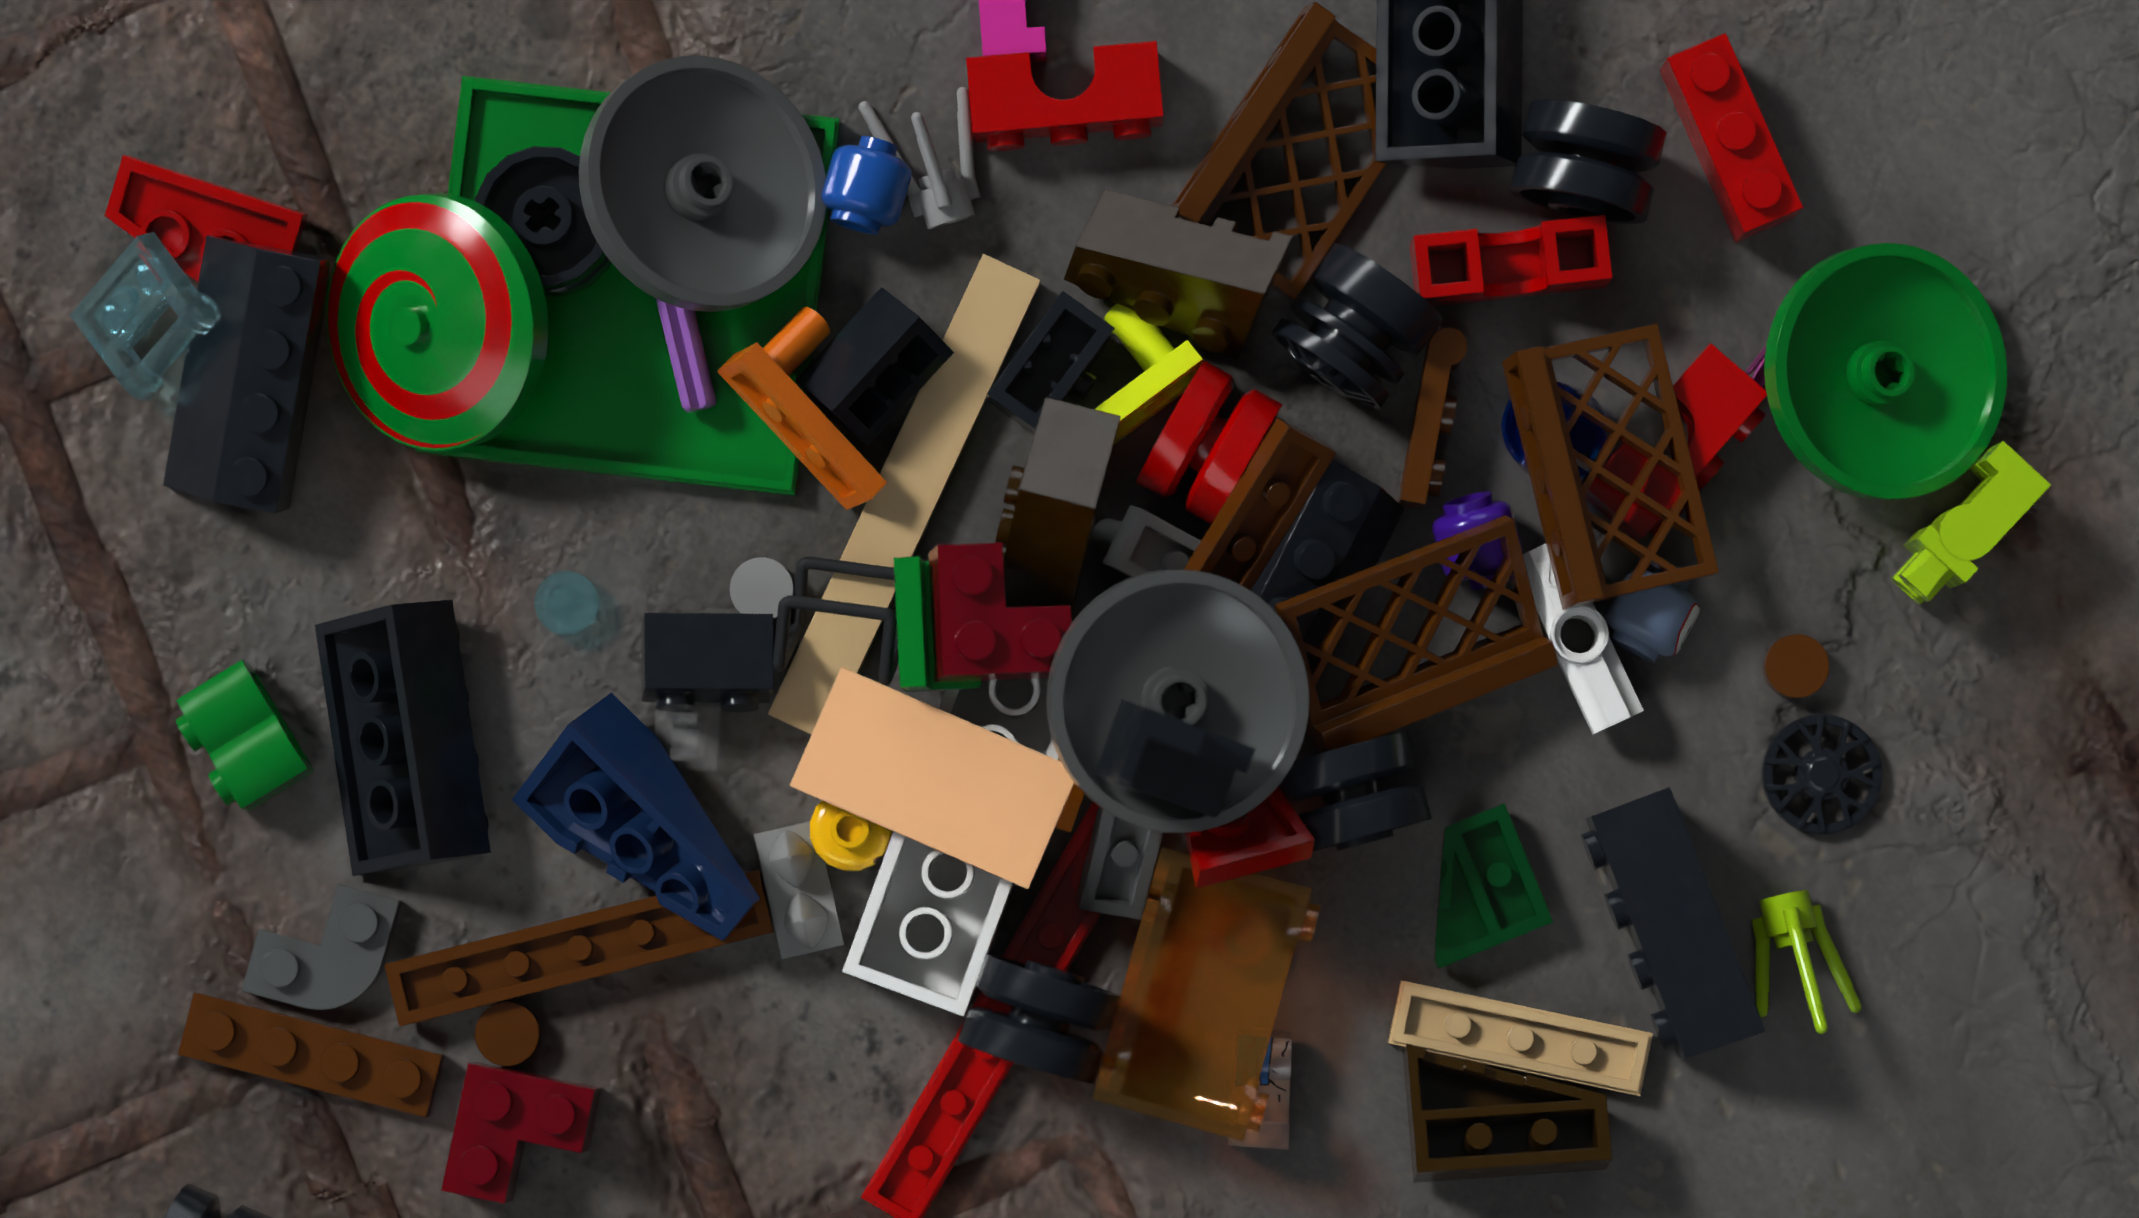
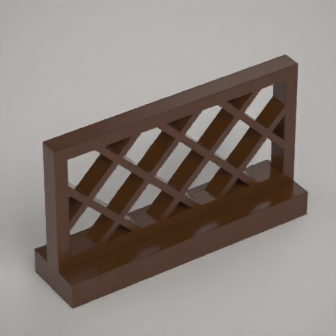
[1171,1,1386,300]
[1502,324,1719,610]
[1274,515,1558,752]

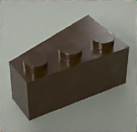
[1063,189,1292,360]
[995,397,1121,615]
[1403,1044,1612,1183]

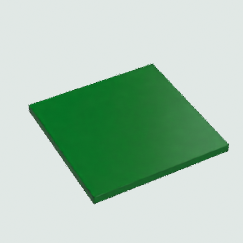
[416,76,840,497]

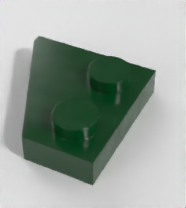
[1434,803,1553,969]

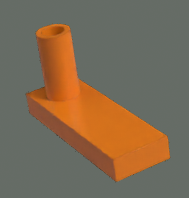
[717,307,887,510]

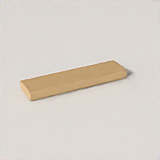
[1387,980,1653,1096]

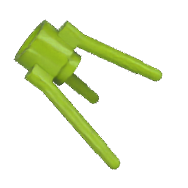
[1751,890,1862,1034]

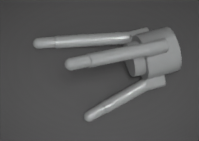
[859,87,981,230]

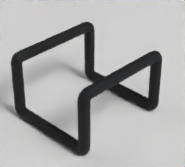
[773,556,899,686]

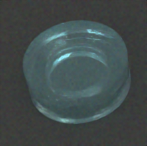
[534,571,600,636]

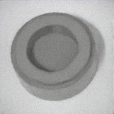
[730,557,794,620]

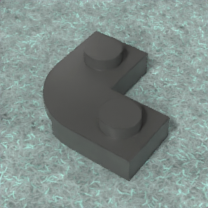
[241,884,402,1010]

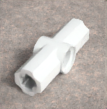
[1523,544,1644,735]

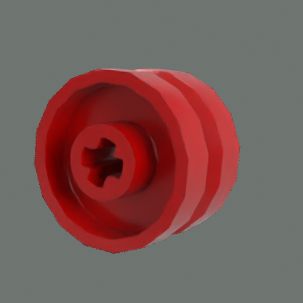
[1136,361,1283,525]

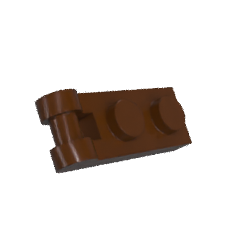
[1398,327,1467,510]

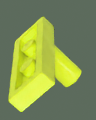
[1095,303,1204,445]

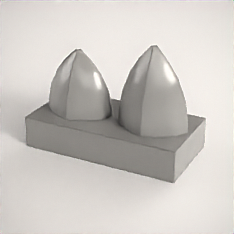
[754,821,845,959]

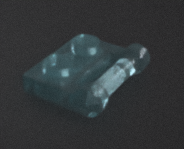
[70,232,221,400]

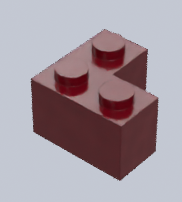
[928,543,1071,682]
[441,1062,602,1204]

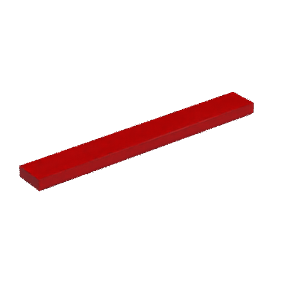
[860,802,1101,1218]

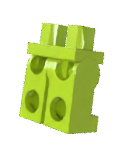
[1890,441,2051,605]

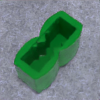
[175,660,315,811]

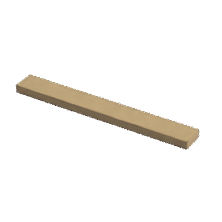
[768,254,1041,735]

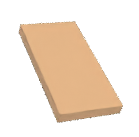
[789,667,1074,889]

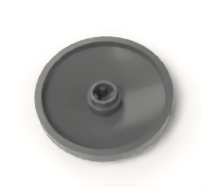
[579,56,826,312]
[1046,569,1309,833]

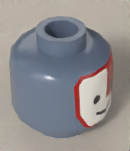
[1605,568,1700,663]

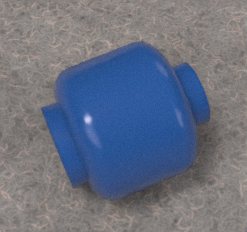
[821,136,912,235]

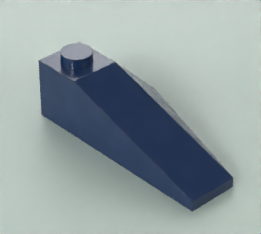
[512,692,760,941]

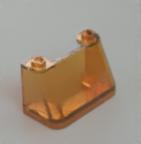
[1092,847,1320,1142]

